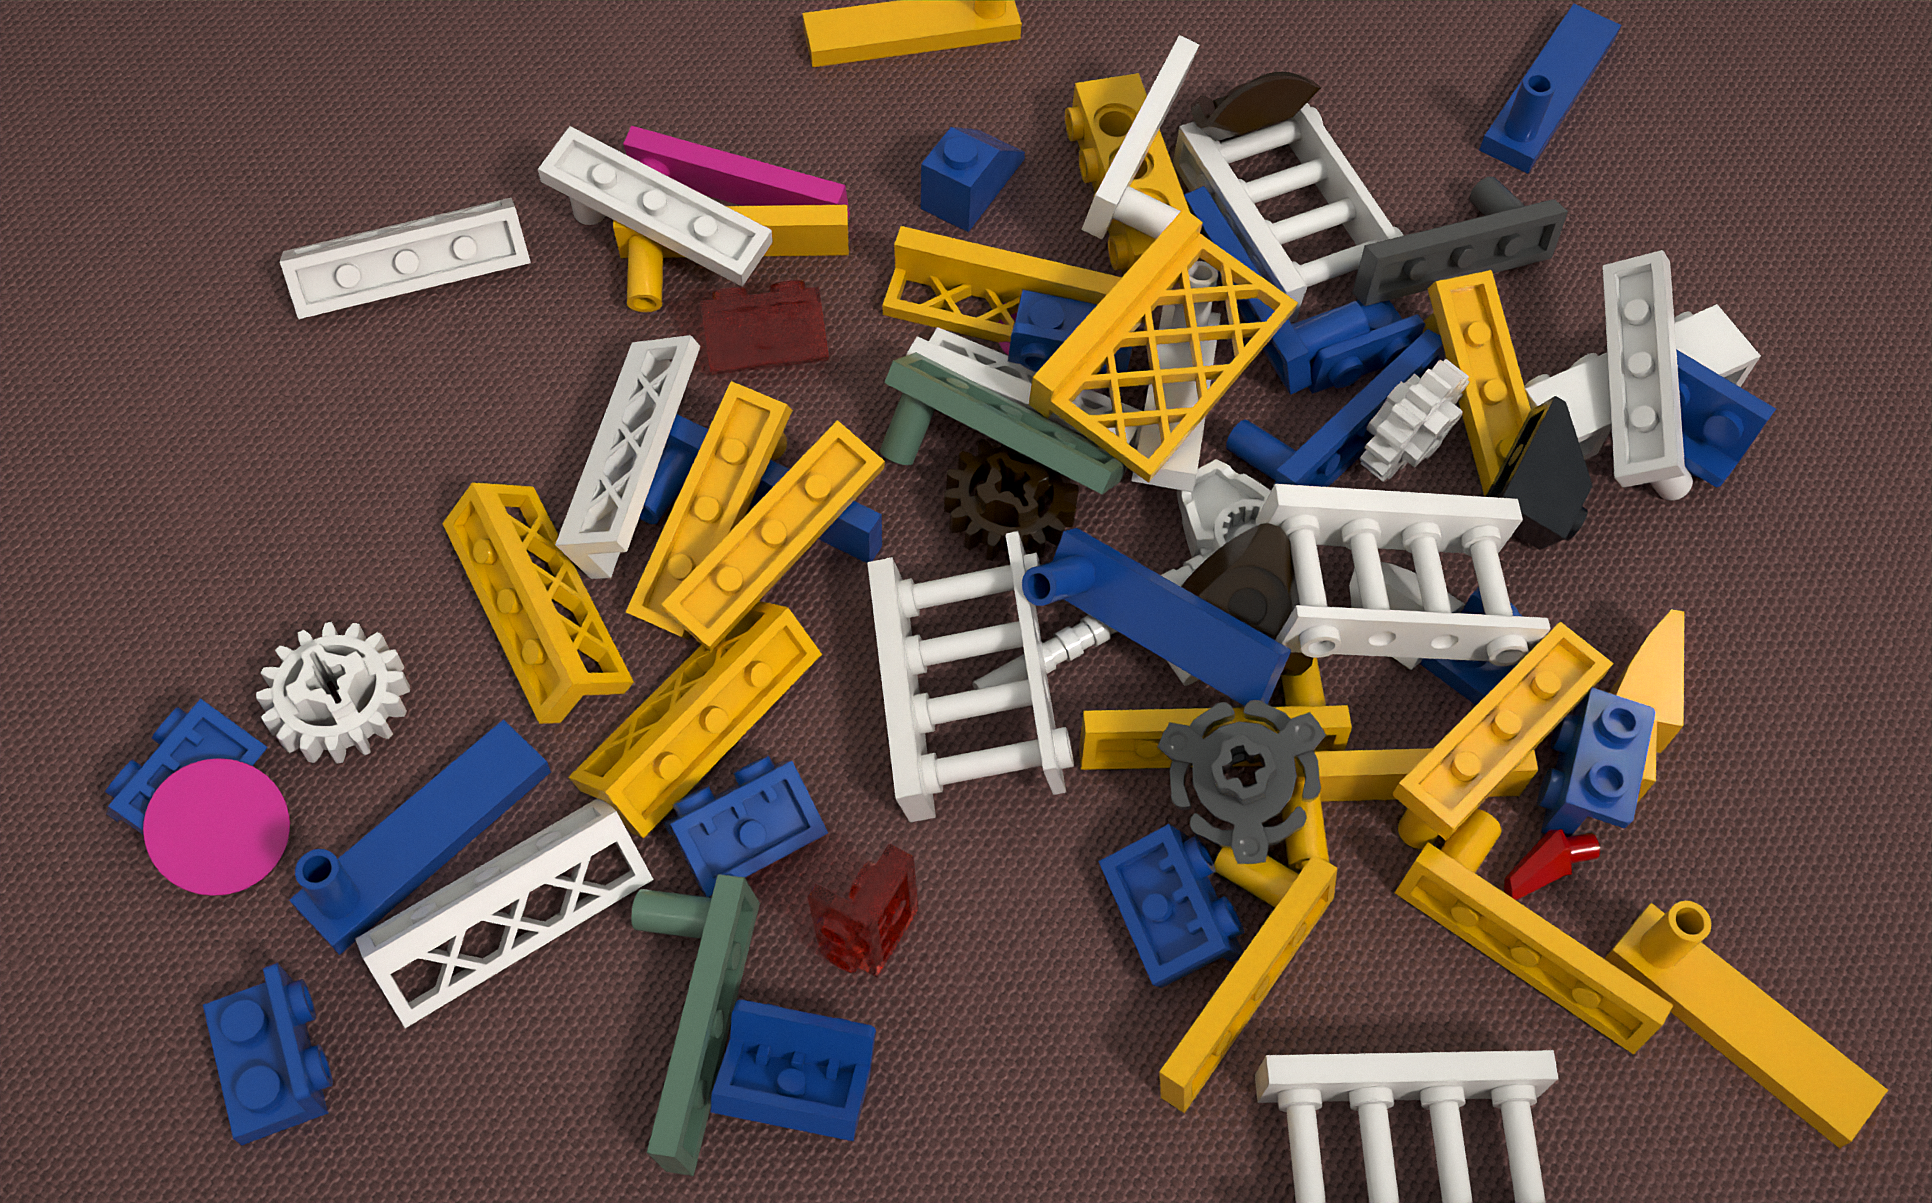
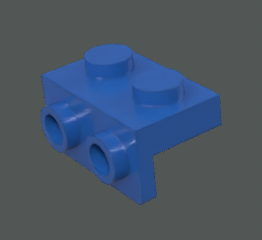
[1537,687,1656,837]
[710,1000,876,1141]

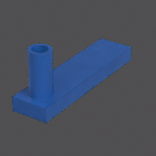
[1479,4,1622,174]
[1184,186,1370,395]
[1226,329,1445,487]
[639,414,882,563]
[1022,528,1291,706]
[289,719,551,955]

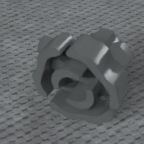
[1158,700,1326,864]

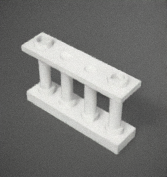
[1173,103,1403,323]
[1255,484,1551,666]
[867,531,1074,822]
[1255,1050,1558,1203]

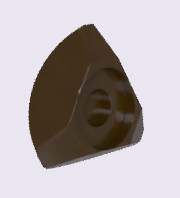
[1191,71,1322,141]
[1181,523,1313,676]

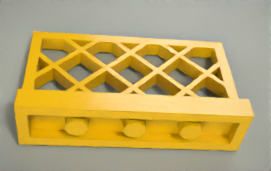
[1028,209,1298,483]

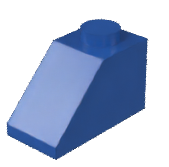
[920,127,1025,232]

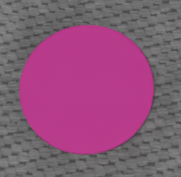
[143,759,290,896]

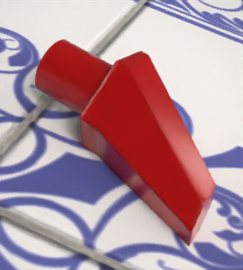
[1504,829,1600,900]

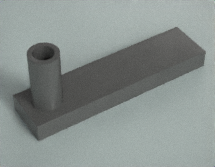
[1352,177,1568,306]

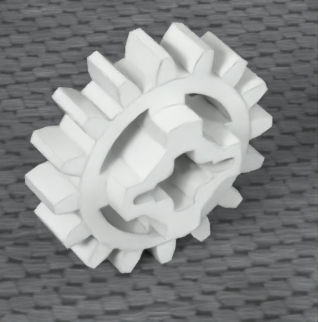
[1360,359,1469,482]
[256,622,410,764]

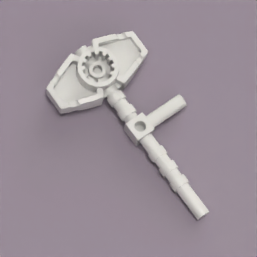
[973,459,1271,690]

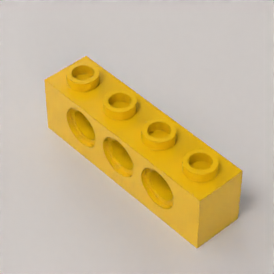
[1065,73,1198,283]

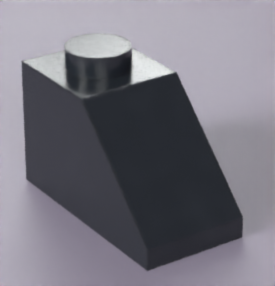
[1486,396,1593,550]

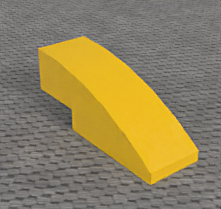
[1609,609,1684,803]

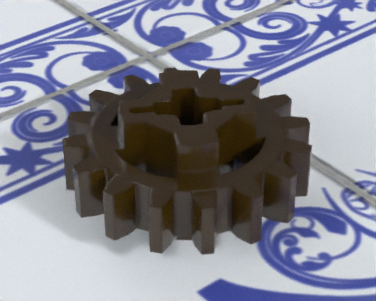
[944,439,1079,561]

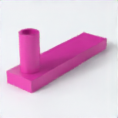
[623,125,850,219]

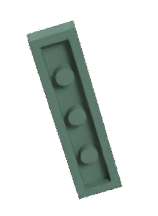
[879,352,1126,494]
[631,874,760,1176]

